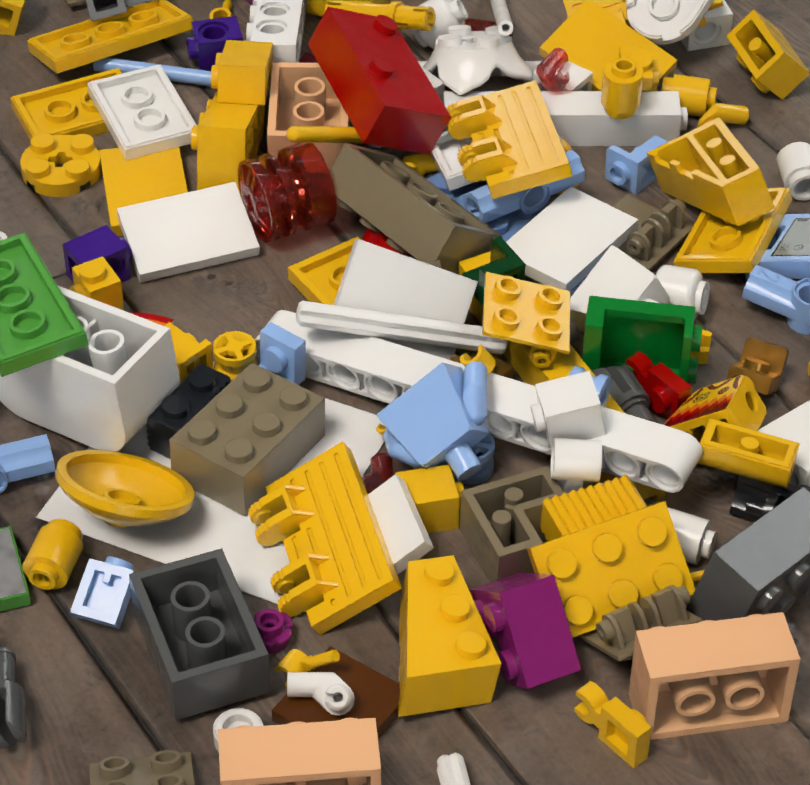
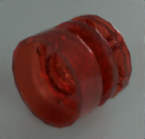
[238,143,337,243]

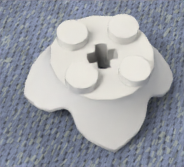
[423,25,532,96]

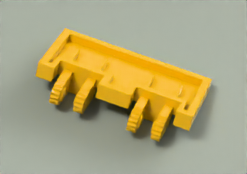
[446,80,572,199]
[248,441,402,635]

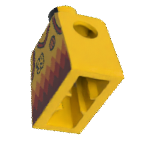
[663,374,767,443]

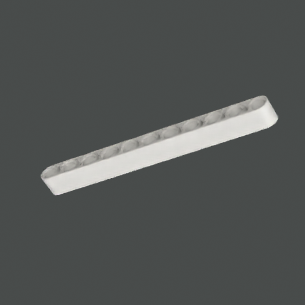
[255,310,703,493]

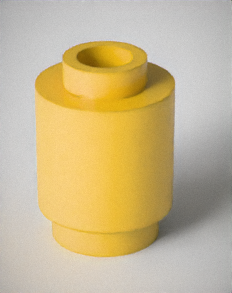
[601,58,643,119]
[661,74,717,117]
[22,519,83,590]

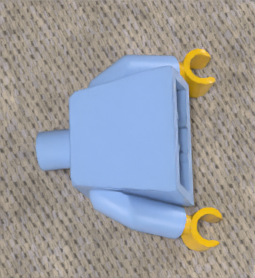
[376,345,496,481]

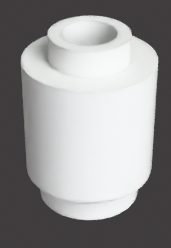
[776,142,810,201]
[667,507,717,565]

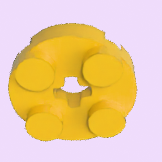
[20,133,102,197]

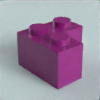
[469,572,581,689]

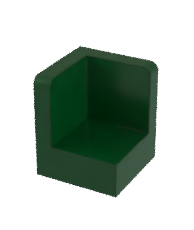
[462,236,526,306]

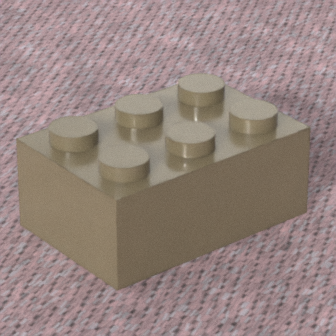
[169,363,325,516]

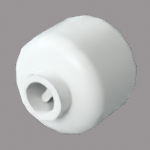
[411,0,468,49]
[656,265,710,320]

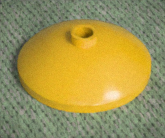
[55,450,195,528]

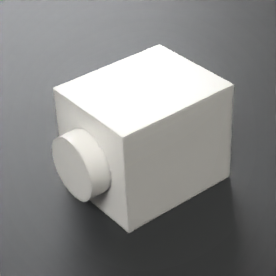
[530,371,605,448]

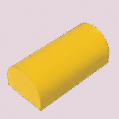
[698,419,800,489]

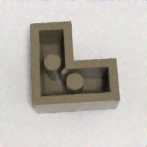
[460,466,564,582]

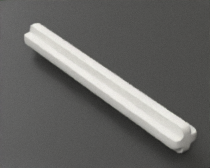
[296,301,508,354]

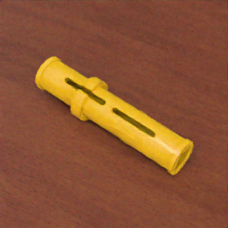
[324,0,436,31]

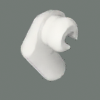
[287,672,355,716]

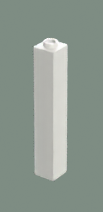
[444,91,688,146]

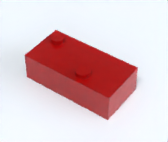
[308,7,452,155]

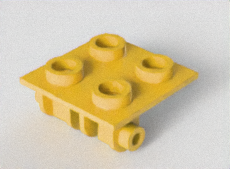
[482,272,570,368]

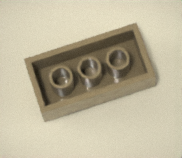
[322,143,503,275]

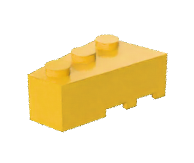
[191,90,265,206]
[646,117,775,227]
[398,555,502,717]

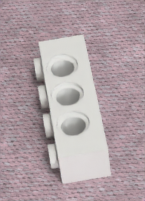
[244,0,307,63]

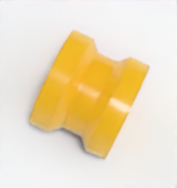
[212,331,257,381]

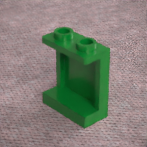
[582,296,702,384]

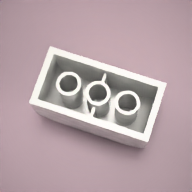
[0,285,180,452]

